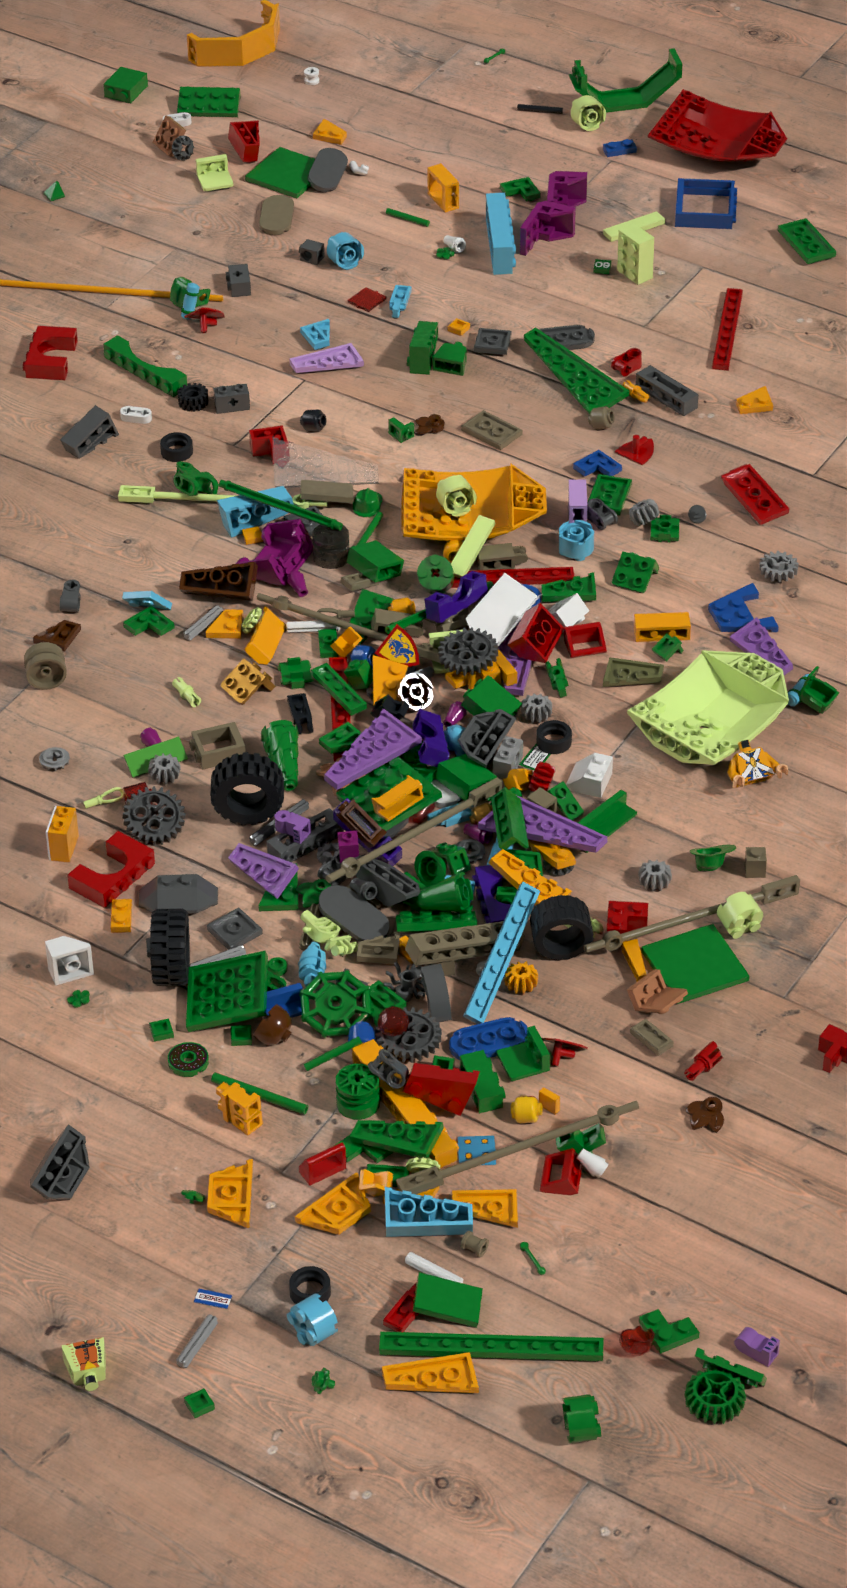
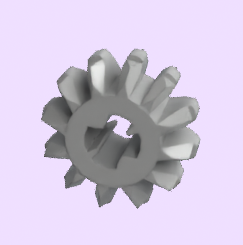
[629,499,659,526]
[521,693,552,723]
[148,753,181,785]
[638,860,672,891]

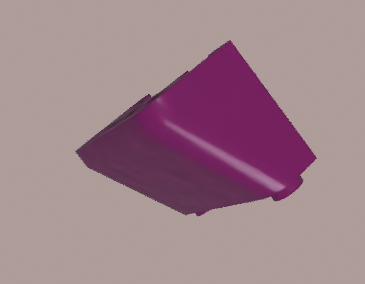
[236,518,314,586]

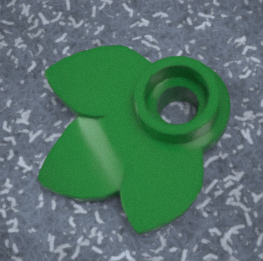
[296,879,331,908]

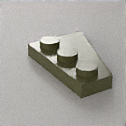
[603,657,664,687]

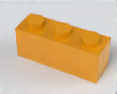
[634,612,691,642]

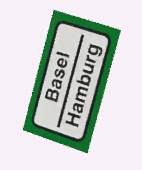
[519,744,551,770]

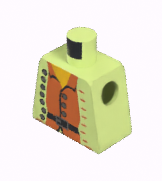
[61,1337,106,1391]

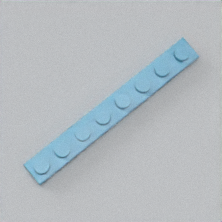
[463,882,540,1024]

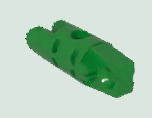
[545,658,569,698]

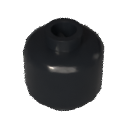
[300,409,327,431]

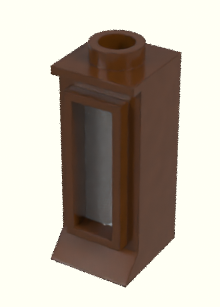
[336,799,387,848]

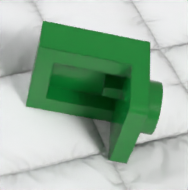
[496,886,517,905]

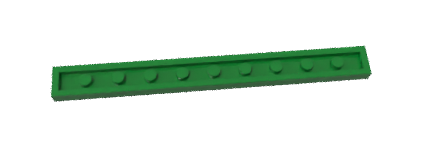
[379,1331,604,1361]

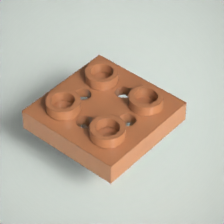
[152,115,186,157]

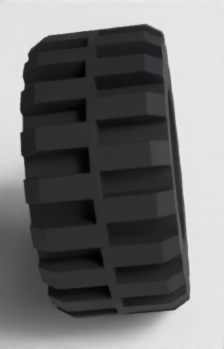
[210,752,284,825]
[150,908,190,986]

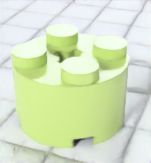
[571,95,606,131]
[436,475,477,517]
[717,892,763,939]

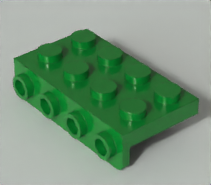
[177,87,241,117]

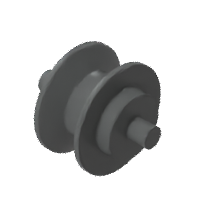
[688,505,707,524]

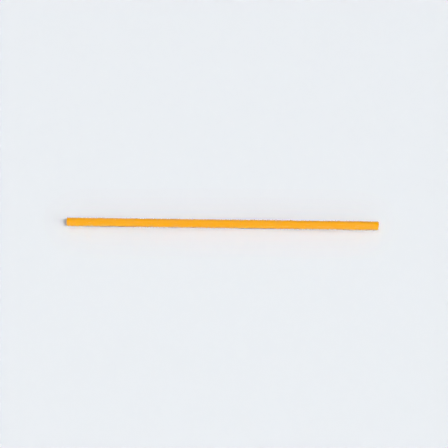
[0,279,223,302]

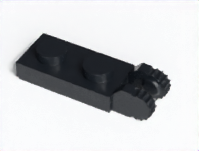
[287,693,313,735]

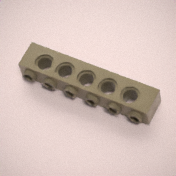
[405,921,525,966]

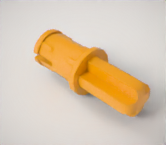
[622,380,649,403]

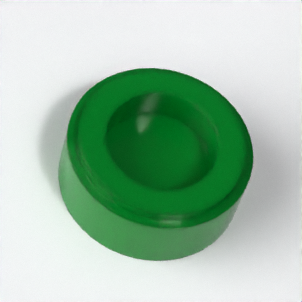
[268,957,287,976]

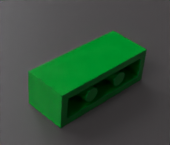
[460,1050,506,1114]

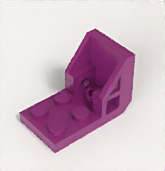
[547,171,587,207]
[520,201,576,256]

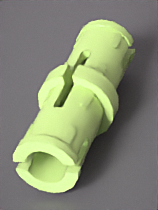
[172,677,201,707]

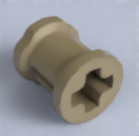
[460,1231,489,1257]

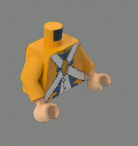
[727,740,788,788]

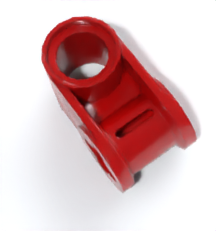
[611,348,642,377]

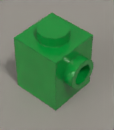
[344,659,373,690]

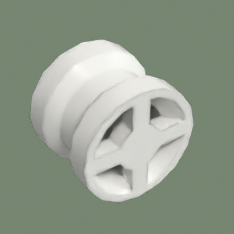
[304,67,319,85]

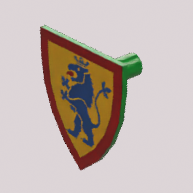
[375,624,420,667]

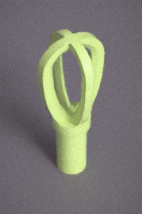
[84,787,124,809]

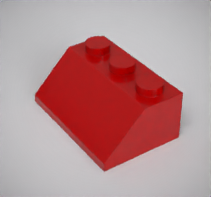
[507,603,564,663]

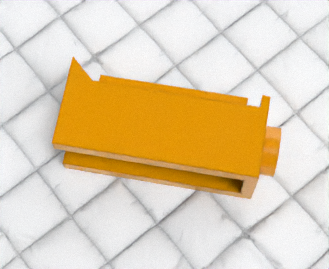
[371,775,424,822]

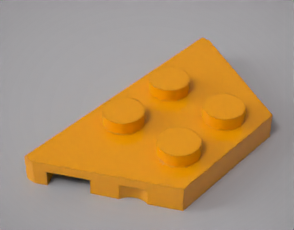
[207,1159,253,1228]
[295,1172,371,1235]

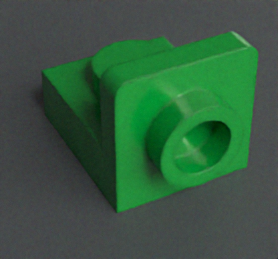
[388,417,414,443]
[652,633,684,662]

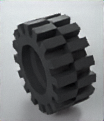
[178,383,209,412]

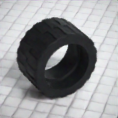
[530,895,594,960]

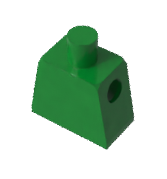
[433,342,467,376]

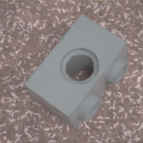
[493,736,523,779]

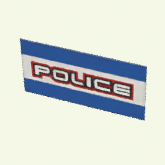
[194,1289,232,1309]

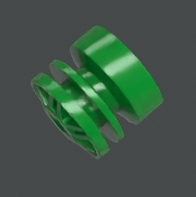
[335,1063,380,1120]

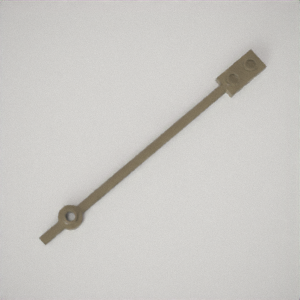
[257,593,441,663]
[326,778,502,883]
[584,875,800,953]
[396,1101,639,1194]

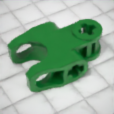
[173,462,219,496]

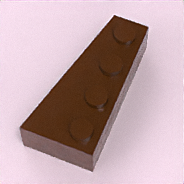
[179,561,258,601]

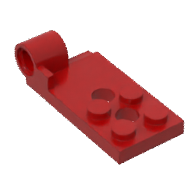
[721,464,790,525]

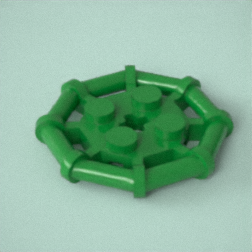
[299,970,373,1038]

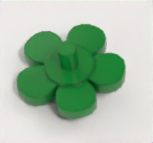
[436,247,454,259]
[67,990,90,1008]
[181,1190,205,1204]

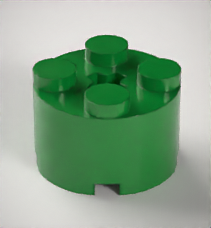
[417,554,454,594]
[562,1394,602,1444]

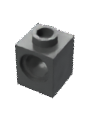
[299,239,325,265]

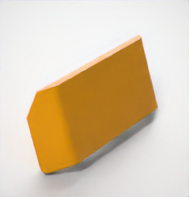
[244,606,286,665]

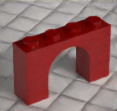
[23,326,78,381]
[67,831,155,908]

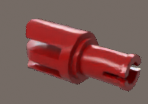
[684,1041,723,1081]

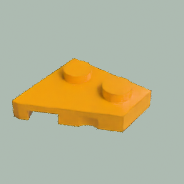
[736,386,773,414]

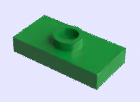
[318,629,339,658]

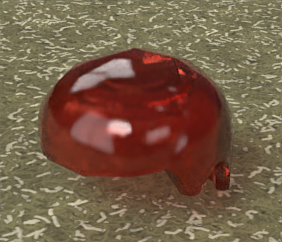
[378,1006,409,1037]
[619,1326,655,1356]

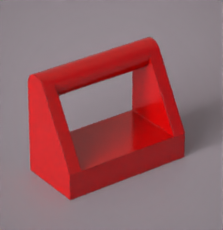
[564,622,607,658]
[299,1142,346,1186]
[540,1148,583,1196]

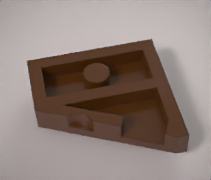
[33,620,81,652]

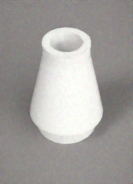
[443,235,466,253]
[576,1148,609,1178]

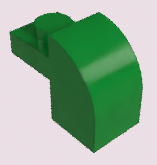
[555,1123,606,1154]

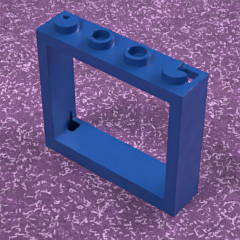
[675,178,737,229]

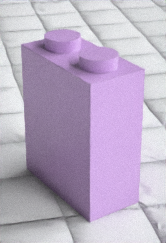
[568,480,587,523]

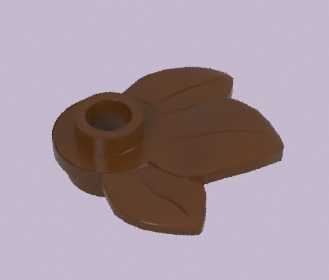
[414,414,445,434]
[685,1097,724,1133]

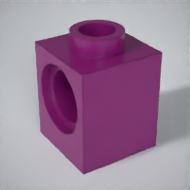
[337,831,359,863]

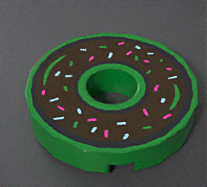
[168,1042,209,1077]

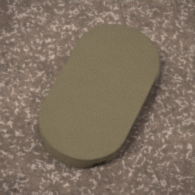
[259,195,294,235]

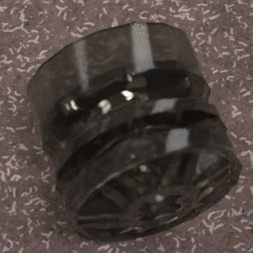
[312,524,350,569]

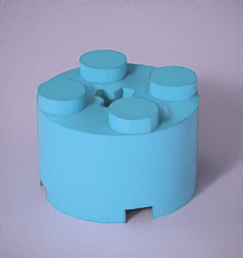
[327,232,364,270]
[559,520,594,561]
[286,1293,338,1346]

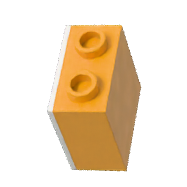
[46,806,79,863]

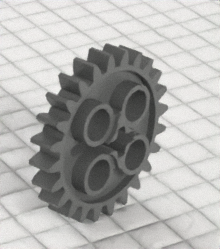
[438,627,498,676]
[123,786,186,846]
[375,1007,442,1063]

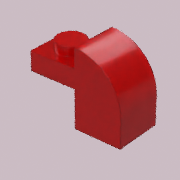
[818,1024,847,1073]

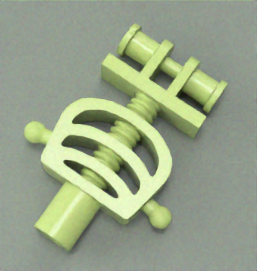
[300,910,358,956]

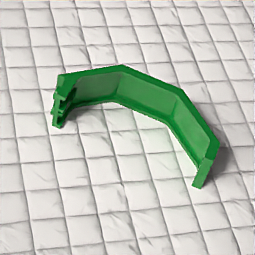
[568,48,683,113]

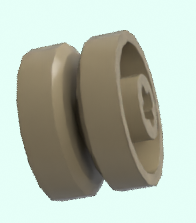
[24,642,67,690]

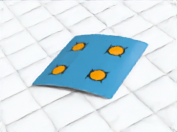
[457,1136,496,1165]

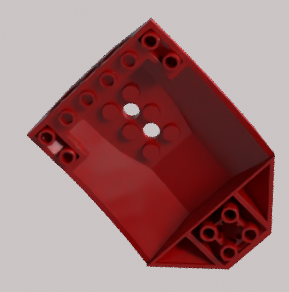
[647,89,787,161]

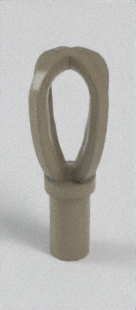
[317,608,355,621]

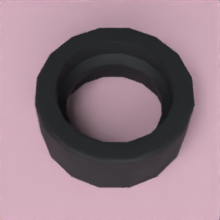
[160,432,193,462]
[536,720,572,754]
[289,1266,331,1304]

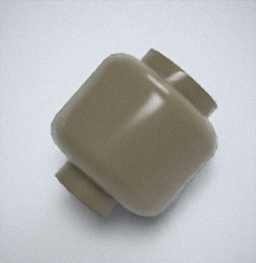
[588,406,615,430]

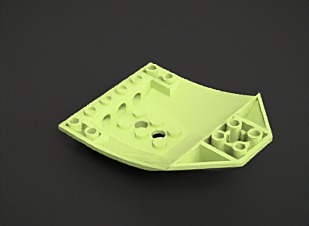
[627,650,789,765]

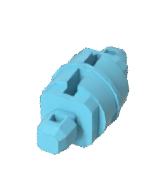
[298,941,326,987]

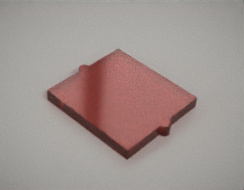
[348,287,387,312]

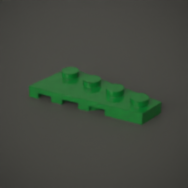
[349,589,394,645]

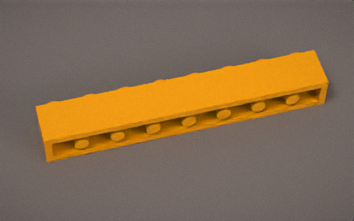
[352,1039,459,1168]

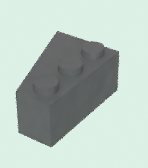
[60,405,119,459]

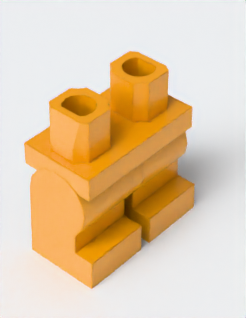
[216,1082,263,1136]

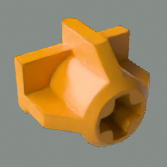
[503,768,533,791]

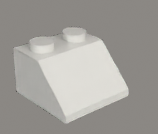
[548,593,589,632]
[566,753,613,798]
[45,936,94,986]

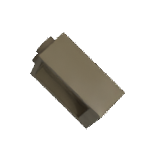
[189,722,246,770]

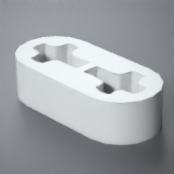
[163,112,191,127]
[120,406,152,424]

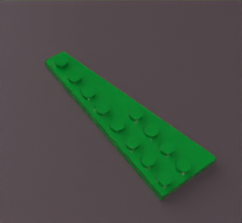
[524,327,629,414]

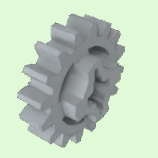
[759,551,799,582]

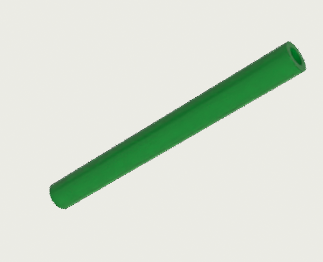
[211,1072,309,1115]

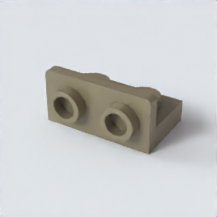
[434,608,469,632]

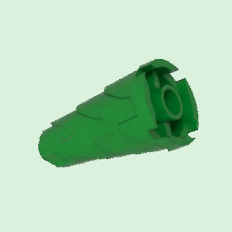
[261,720,299,791]

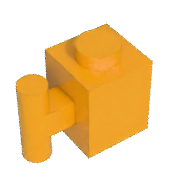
[468,661,501,690]

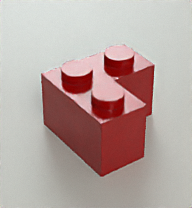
[249,425,290,464]
[607,901,649,947]

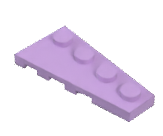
[290,343,364,373]

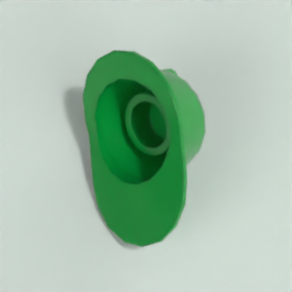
[353,488,382,517]
[690,844,736,871]
[414,850,446,887]

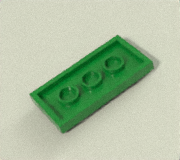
[778,218,836,264]
[396,910,477,932]

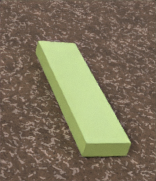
[603,211,665,242]
[451,515,496,578]

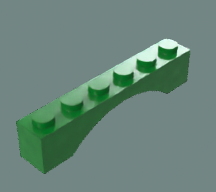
[103,335,188,397]

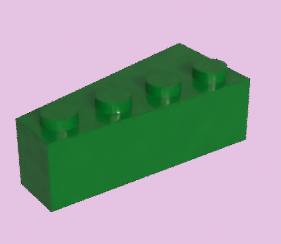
[407,321,438,375]

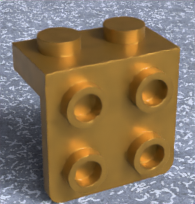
[221,658,276,705]

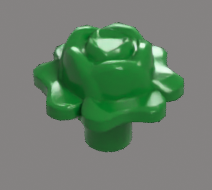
[311,1367,335,1394]

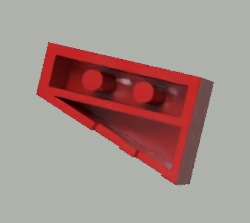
[228,120,260,163]
[403,1063,480,1116]

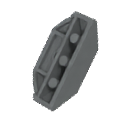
[458,709,517,767]
[355,854,420,907]
[139,874,218,913]
[30,1124,90,1200]

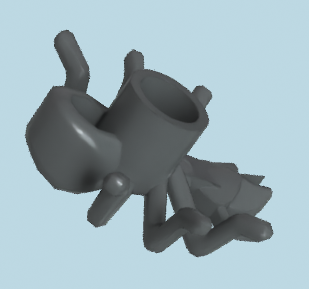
[383,962,425,1002]

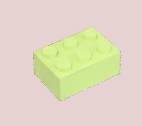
[617,223,654,285]

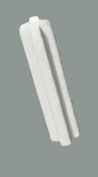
[286,621,340,633]
[405,1252,463,1283]

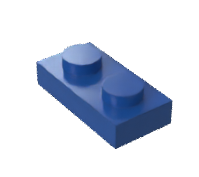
[603,139,637,157]

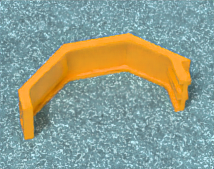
[187,0,280,67]

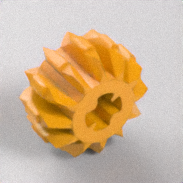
[504,961,538,994]

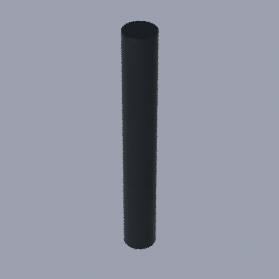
[517,104,563,114]

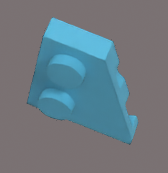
[300,319,330,350]

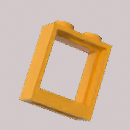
[427,163,459,213]

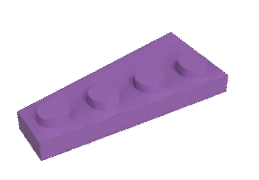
[730,617,793,675]
[228,843,299,899]

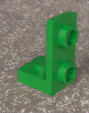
[547,781,584,821]
[431,843,471,876]

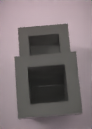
[421,964,452,1022]

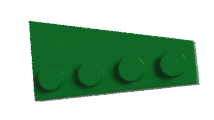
[349,1120,444,1159]

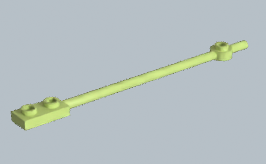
[118,485,328,509]

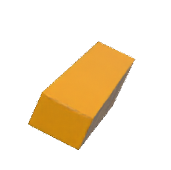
[496,650,517,686]
[622,939,646,982]

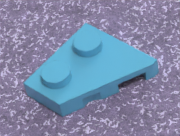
[122,591,172,610]

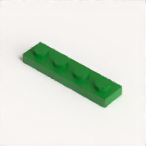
[311,663,367,716]

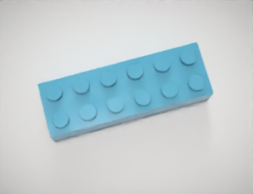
[486,193,516,275]

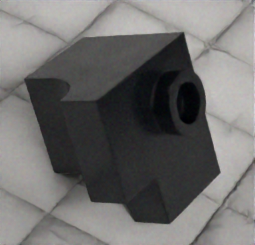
[370,694,410,720]

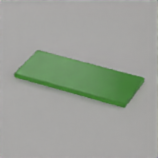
[123,737,188,778]

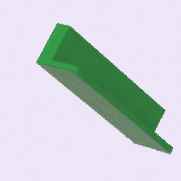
[491,787,529,850]
[577,790,637,853]

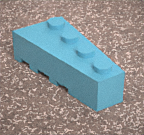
[217,486,294,538]
[385,1187,473,1237]

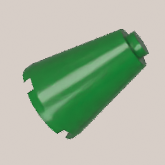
[416,872,473,912]

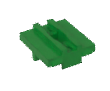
[650,515,680,543]

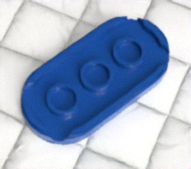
[449,1017,527,1060]

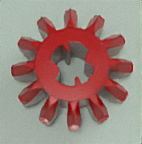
[529,761,556,792]

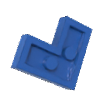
[573,450,622,477]

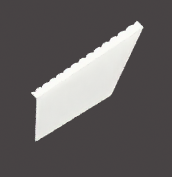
[466,573,542,646]

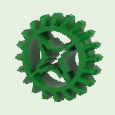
[684,1367,746,1425]

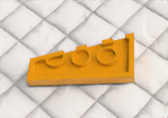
[488,849,572,906]

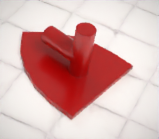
[184,307,225,333]
[615,435,654,465]
[542,1038,588,1066]

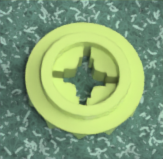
[242,607,262,634]
[406,1157,440,1174]

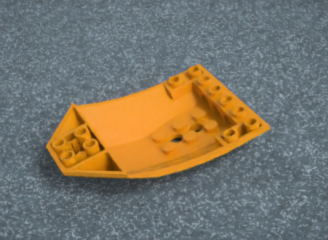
[401,463,547,541]

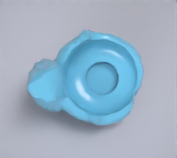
[444,724,466,757]

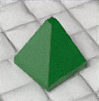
[44,181,65,201]

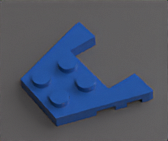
[708,583,779,632]

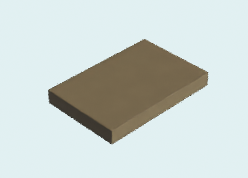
[461,410,523,451]
[300,480,354,504]

